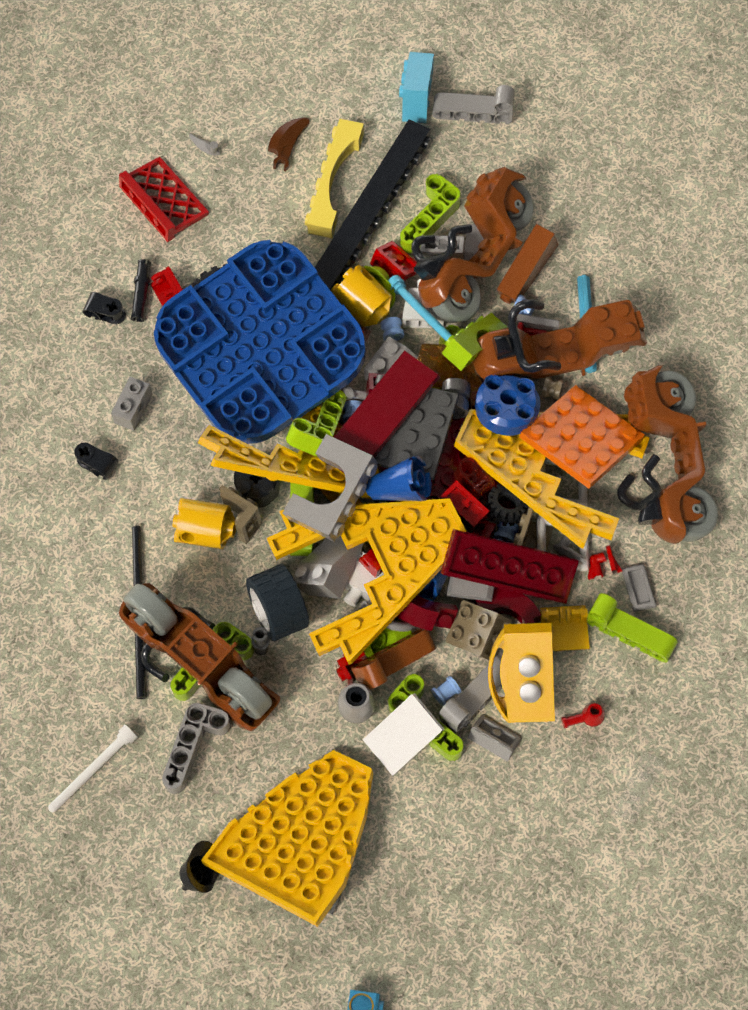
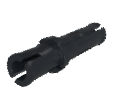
[130,259,151,322]

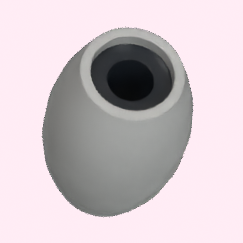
[338,683,375,724]

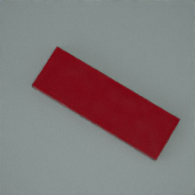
[334,350,440,473]
[440,529,579,604]

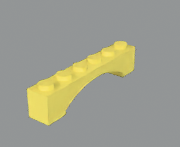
[305,119,364,239]

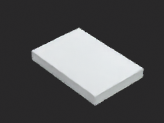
[363,693,445,776]

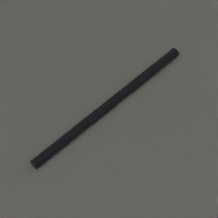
[132,526,146,700]

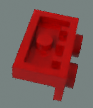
[370,240,417,281]

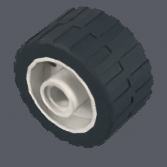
[246,564,309,642]

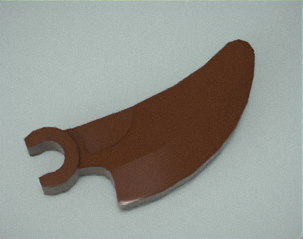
[268,117,309,172]

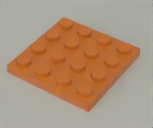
[520,385,645,489]

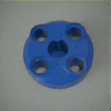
[475,375,540,436]

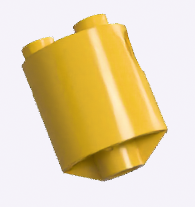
[330,265,393,327]
[172,498,236,550]

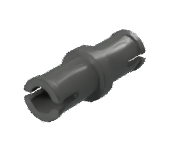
[251,627,270,655]

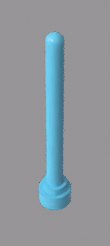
[388,275,452,341]

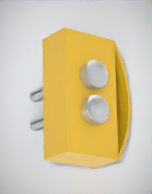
[488,623,555,723]

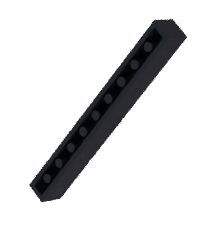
[315,119,432,290]

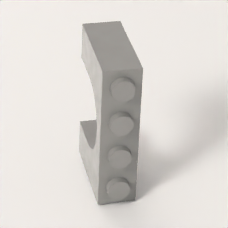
[283,434,378,542]

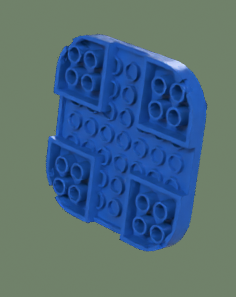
[154,240,366,444]

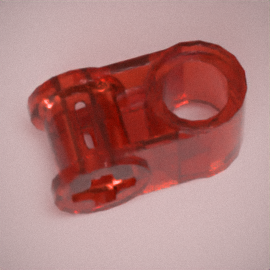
[453,457,496,502]

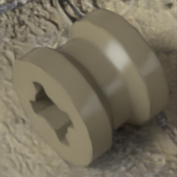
[541,377,564,401]

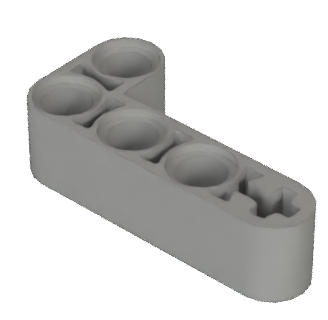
[432,85,515,124]
[439,655,502,736]
[162,703,231,794]

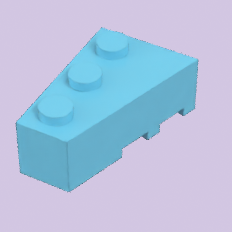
[399,52,434,123]

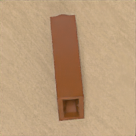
[497,224,558,304]

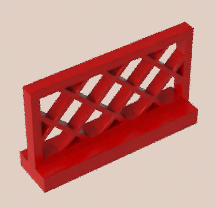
[119,156,209,242]

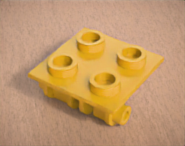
[540,605,590,651]

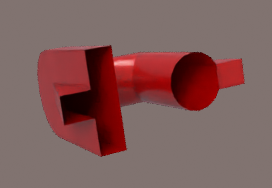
[588,545,622,580]

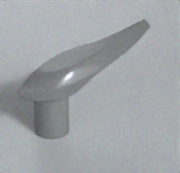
[189,133,221,155]
[341,385,367,399]
[553,535,586,562]

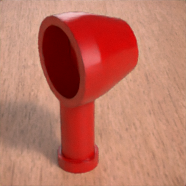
[561,703,605,729]

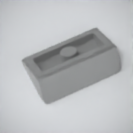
[468,715,522,761]

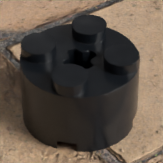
[234,471,280,508]

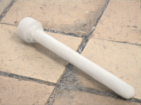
[48,725,138,812]

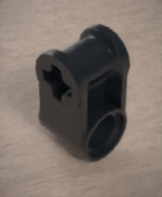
[82,292,126,324]
[74,442,119,480]

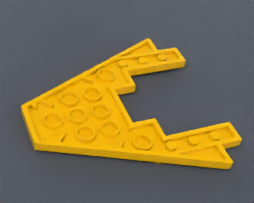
[198,405,379,499]
[454,409,650,549]
[267,498,467,665]

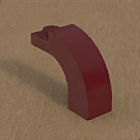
[473,587,541,624]
[397,595,458,631]

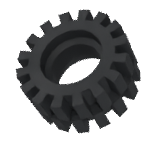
[485,483,528,526]

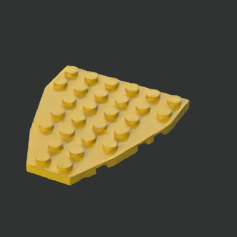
[201,750,373,927]

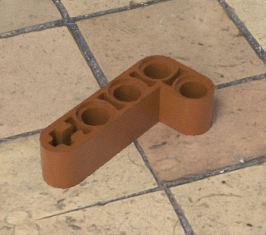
[351,629,437,689]

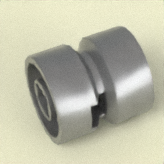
[442,378,471,419]

